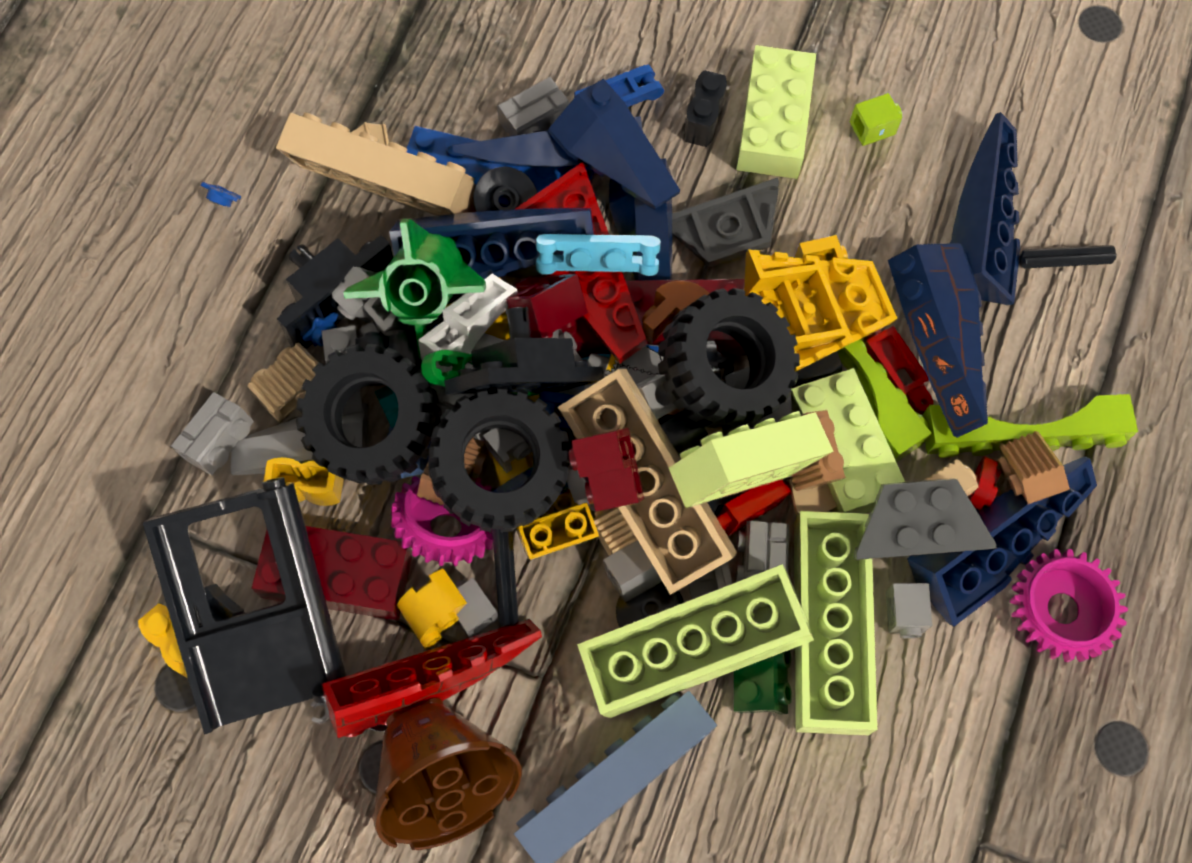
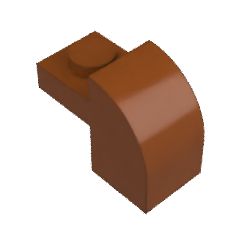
[642,280,710,344]

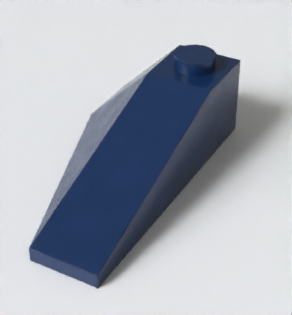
[548,79,680,210]
[609,158,672,281]

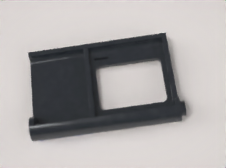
[142,477,346,734]

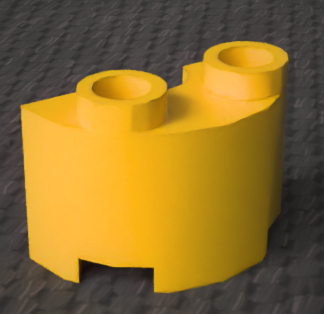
[397,568,467,649]

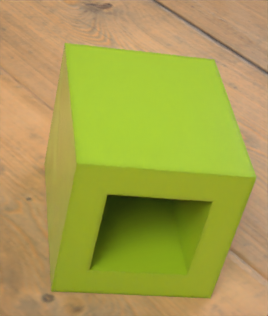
[849,93,903,146]

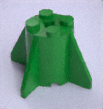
[343,218,486,359]

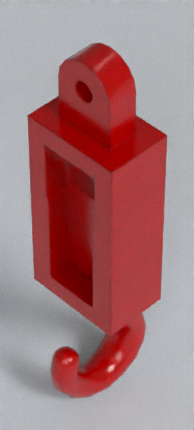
[864,326,934,414]
[716,479,791,536]

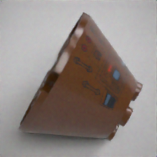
[373,698,522,850]

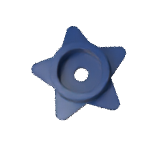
[201,182,241,207]
[302,312,338,346]

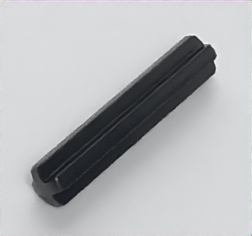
[1019,245,1117,268]
[492,529,519,626]

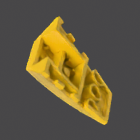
[744,249,898,372]

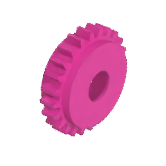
[391,476,493,566]
[1010,549,1128,662]

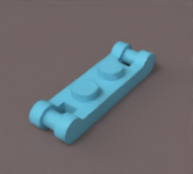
[536,234,661,276]

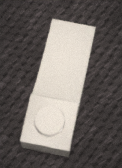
[418,274,518,373]

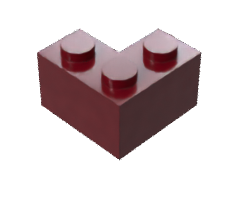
[506,274,588,338]
[569,428,645,512]

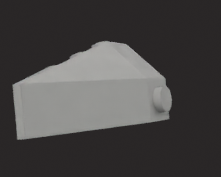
[231,403,369,475]

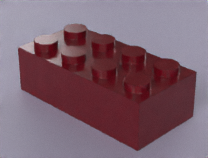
[251,526,412,621]

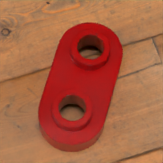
[969,456,1001,510]

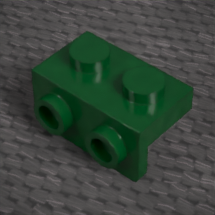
[734,650,792,715]

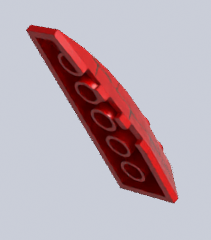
[322,619,542,738]

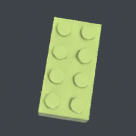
[736,45,816,179]
[791,368,905,514]
[669,411,834,508]

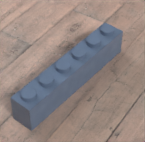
[514,691,718,863]

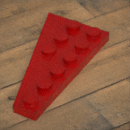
[515,162,647,364]

